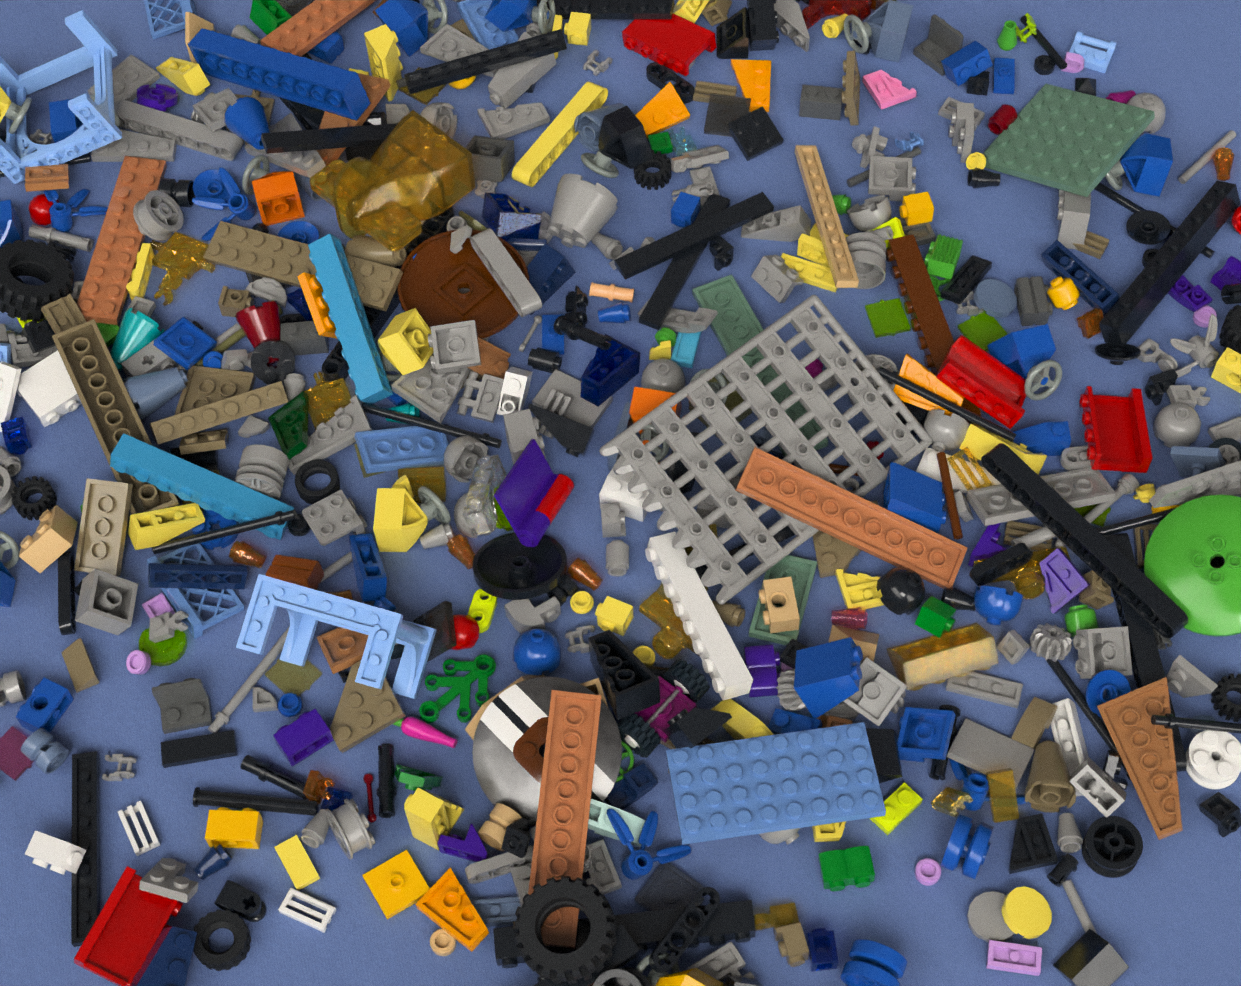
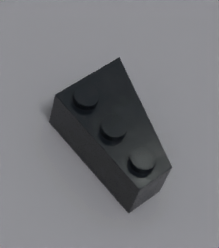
[747,0,779,51]

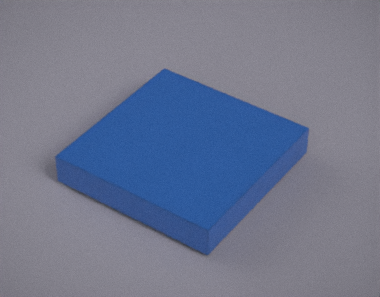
[153,317,217,370]

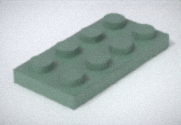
[749,555,817,646]

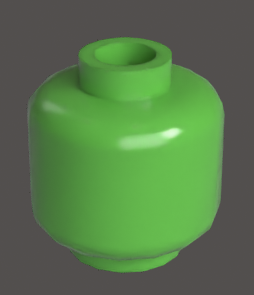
[1064,605,1099,637]

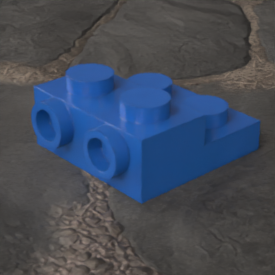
[896,707,956,762]

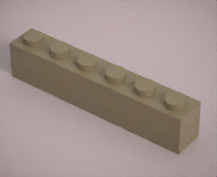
[149,381,288,445]

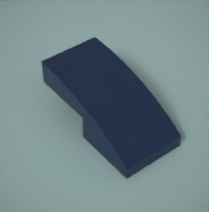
[605,763,658,810]

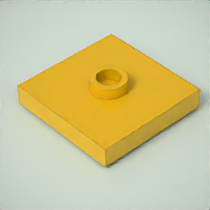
[362,850,430,920]

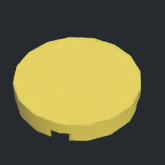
[1002,886,1052,939]

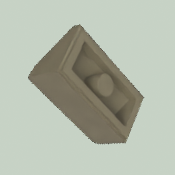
[61,638,99,693]

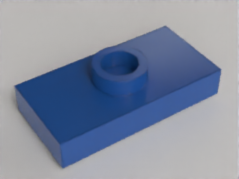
[993,58,1015,94]
[542,314,565,355]

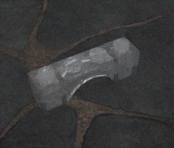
[462,454,507,536]

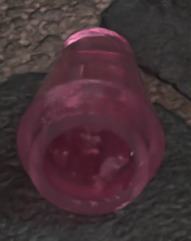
[831,607,868,631]

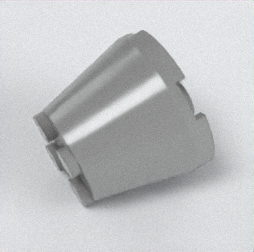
[547,174,618,248]

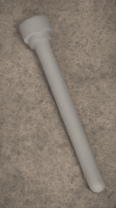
[1055,474,1139,548]

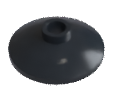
[1126,210,1170,245]
[1095,343,1141,365]

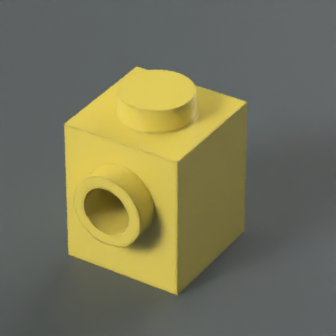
[564,12,591,46]
[595,596,634,636]

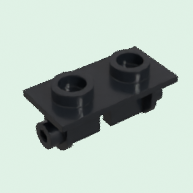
[565,286,588,327]

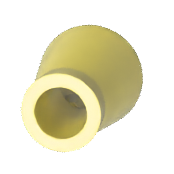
[822,13,851,38]

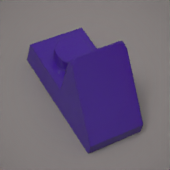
[968,523,1007,567]
[437,823,489,862]

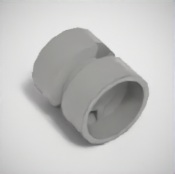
[0,670,26,707]

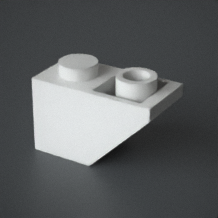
[497,366,533,415]

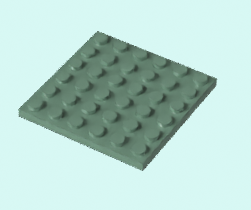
[983,84,1155,197]

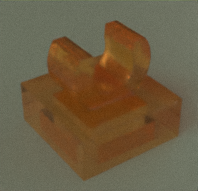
[1077,308,1103,339]
[303,770,335,804]

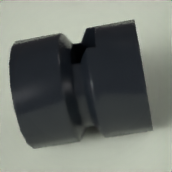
[159,178,195,207]

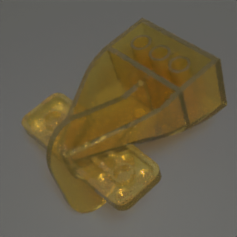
[309,110,475,251]

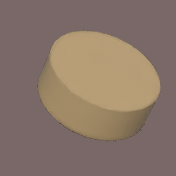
[430,929,456,956]

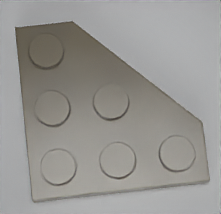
[175,366,256,415]
[813,501,878,578]
[330,660,406,753]

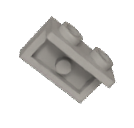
[751,255,804,303]

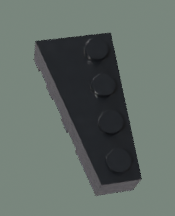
[588,630,660,720]

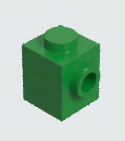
[915,596,957,638]

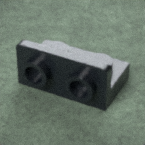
[20,318,56,354]

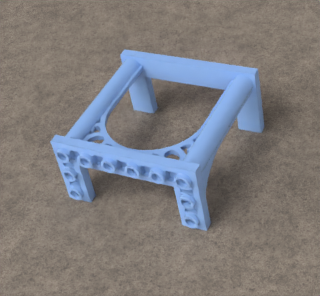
[0,10,122,184]
[236,574,436,699]

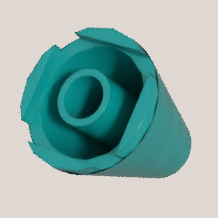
[110,308,165,371]

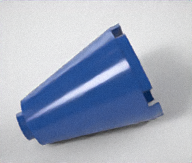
[225,97,271,150]

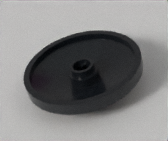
[472,532,567,600]

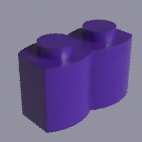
[744,644,781,698]

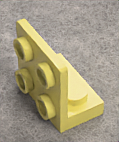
[797,223,849,268]

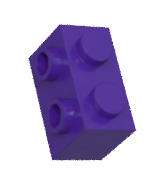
[273,709,334,767]

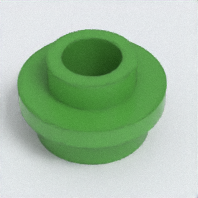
[655,327,676,347]

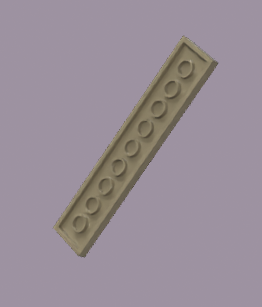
[203,221,403,311]

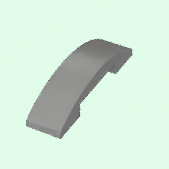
[638,299,718,333]

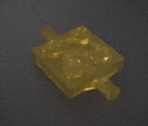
[150,232,216,280]
[304,372,351,431]

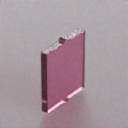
[0,727,34,781]

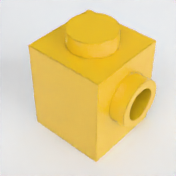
[899,192,934,226]

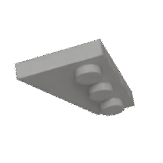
[477,102,550,139]

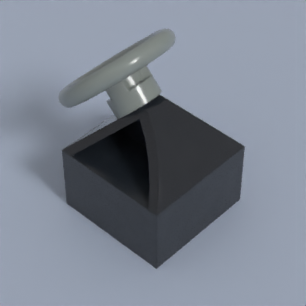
[581,105,653,178]

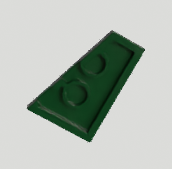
[268,391,308,460]

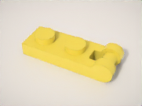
[126,243,155,301]

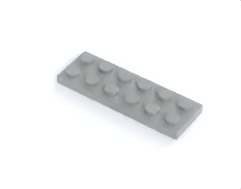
[966,467,1116,526]

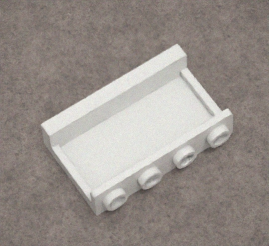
[16,350,82,427]

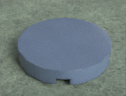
[973,279,1017,318]

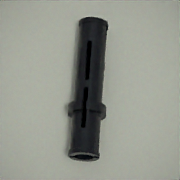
[377,744,397,818]
[240,755,313,800]

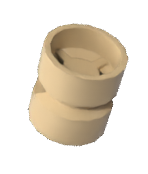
[477,803,522,851]

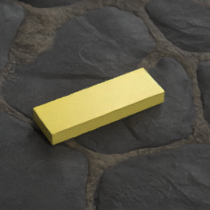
[781,253,838,293]

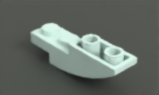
[588,799,646,847]

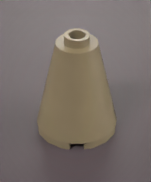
[345,235,407,267]
[1025,740,1076,813]

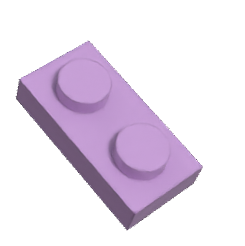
[986,940,1042,976]

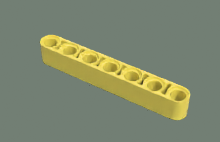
[512,82,608,187]

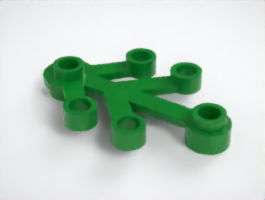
[419,655,496,723]

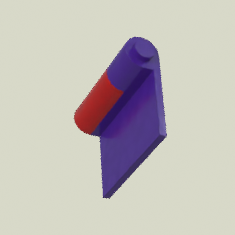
[494,439,574,547]

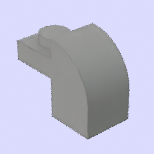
[504,596,561,634]

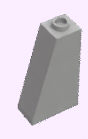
[488,32,556,109]

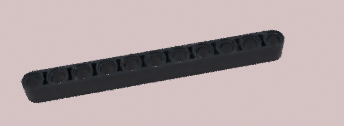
[322,202,454,387]
[981,443,1188,638]
[1103,533,1187,772]

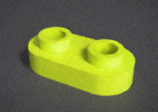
[467,589,497,633]

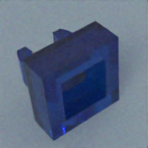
[320,787,353,811]

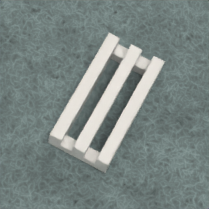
[118,801,160,856]
[278,888,337,933]

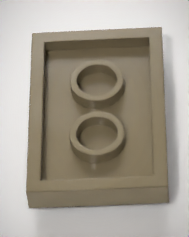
[842,50,860,126]

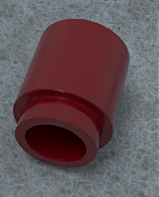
[988,104,1018,135]

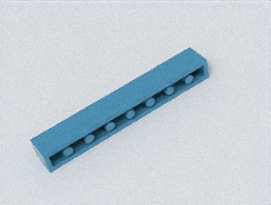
[308,234,393,405]
[110,433,294,540]

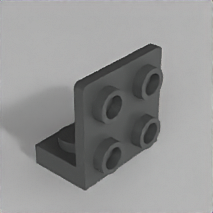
[913,14,964,76]
[152,678,213,734]

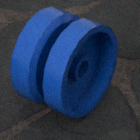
[941,814,994,879]
[840,939,908,986]

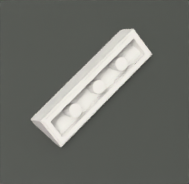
[1050,698,1089,797]

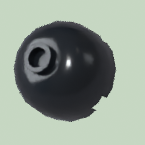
[876,567,925,615]

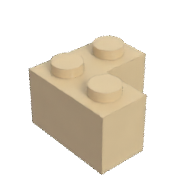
[19,505,78,573]

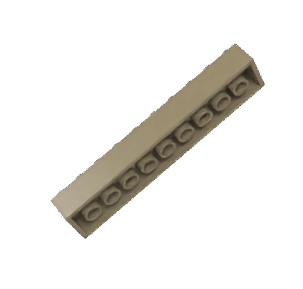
[52,319,179,515]

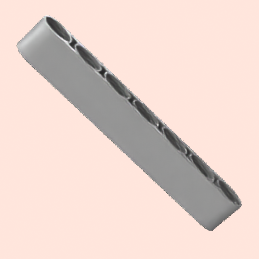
[114,100,243,161]

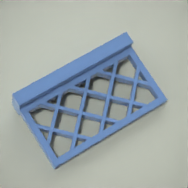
[144,0,198,40]
[147,543,244,639]

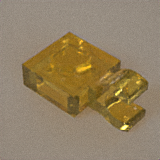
[154,267,185,306]
[754,903,799,935]

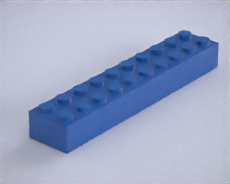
[188,28,371,121]

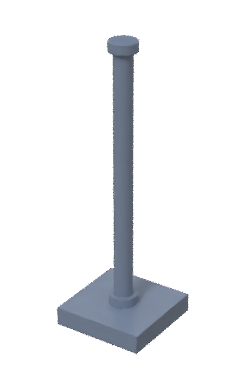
[1170,446,1226,477]

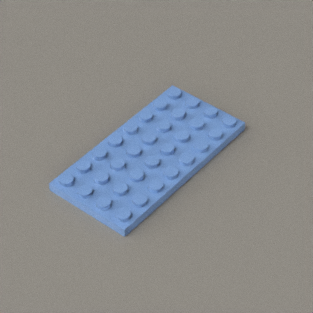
[666,722,886,845]

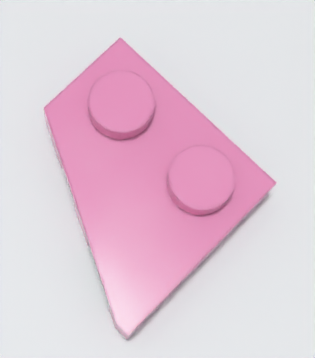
[862,70,917,110]

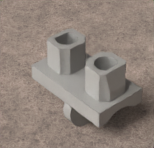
[852,126,888,168]

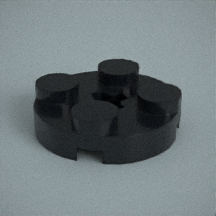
[251,339,295,384]

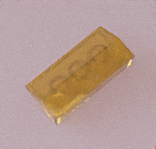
[887,623,999,691]

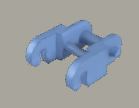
[895,131,924,152]

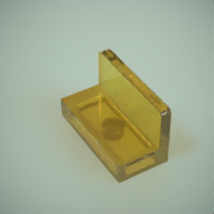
[398,467,446,503]

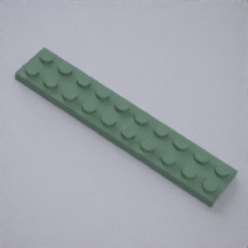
[692,275,828,456]

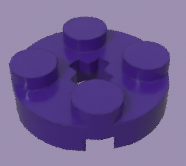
[137,84,178,112]

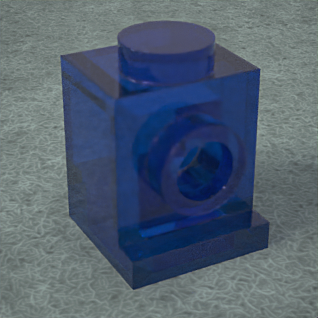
[1,416,32,455]
[807,928,838,972]

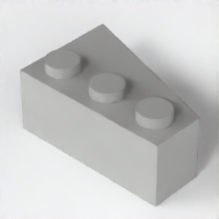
[1057,189,1091,250]

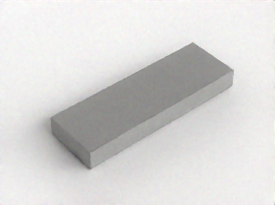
[946,666,1023,709]

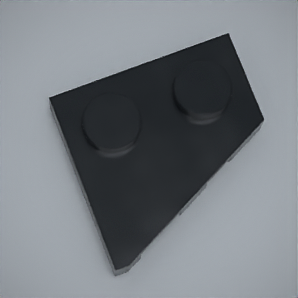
[1008,813,1058,874]

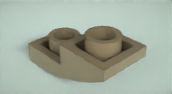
[1011,697,1058,749]

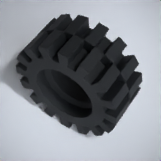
[634,150,671,190]
[11,476,57,521]
[1211,673,1241,722]

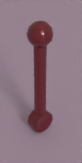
[363,774,377,823]

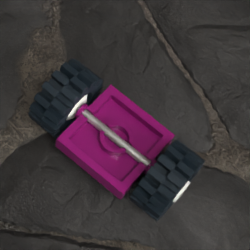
[617,659,710,758]

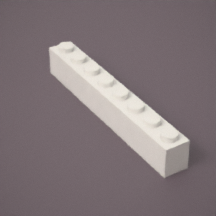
[645,532,753,701]

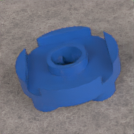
[192,509,239,550]

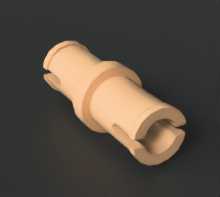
[589,282,634,303]

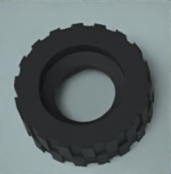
[193,909,251,971]

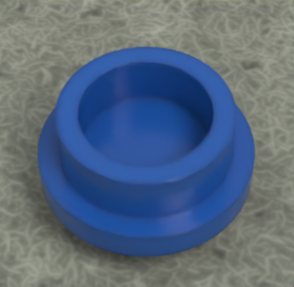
[203,351,223,369]
[278,693,303,717]

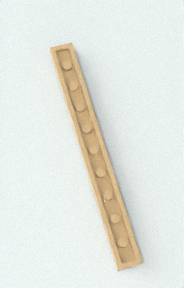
[794,145,859,288]

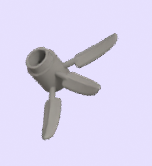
[1170,314,1219,378]

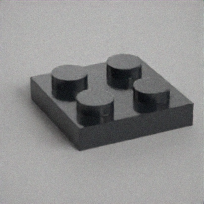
[727,106,784,161]

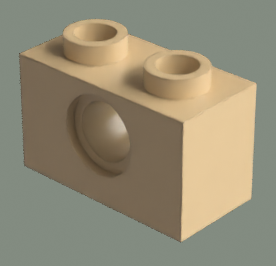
[759,577,800,633]

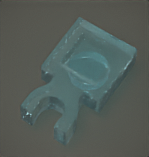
[669,127,697,157]

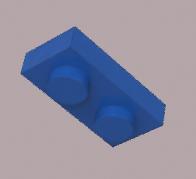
[768,708,823,735]

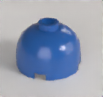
[974,586,1023,626]
[513,629,561,676]

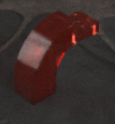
[802,0,872,30]

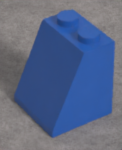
[883,462,946,533]
[794,637,863,718]

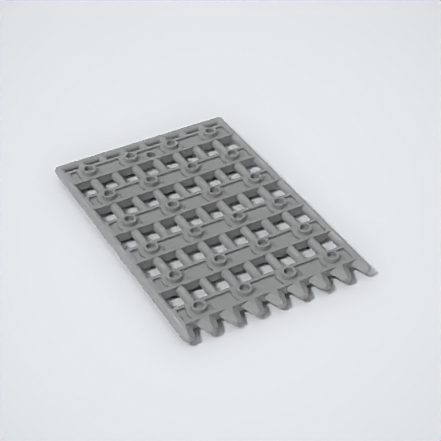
[599,295,933,605]

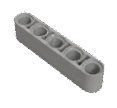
[470,228,542,317]

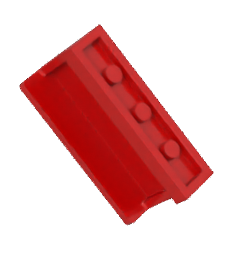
[622,14,716,76]
[936,335,1027,429]
[1079,386,1153,473]
[74,866,184,986]

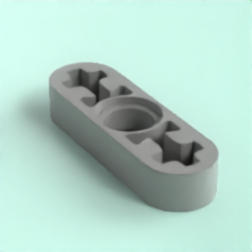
[465,846,534,884]

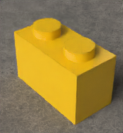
[205,807,263,849]

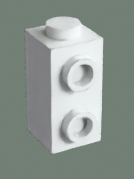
[25,831,86,875]

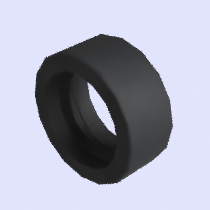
[295,460,340,504]

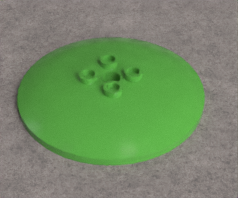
[1144,495,1241,637]

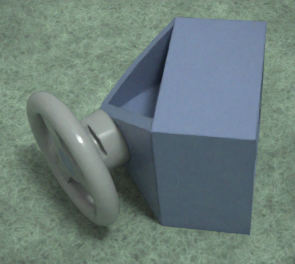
[844,0,913,62]

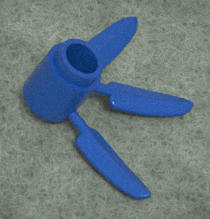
[192,167,256,241]
[43,189,108,233]
[949,758,1028,811]
[607,809,691,880]

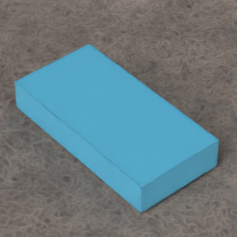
[671,332,701,368]

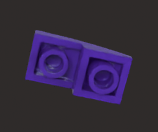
[1168,275,1213,312]

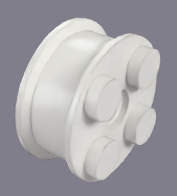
[1185,730,1241,789]

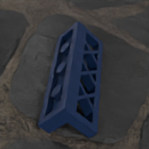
[148,563,248,589]

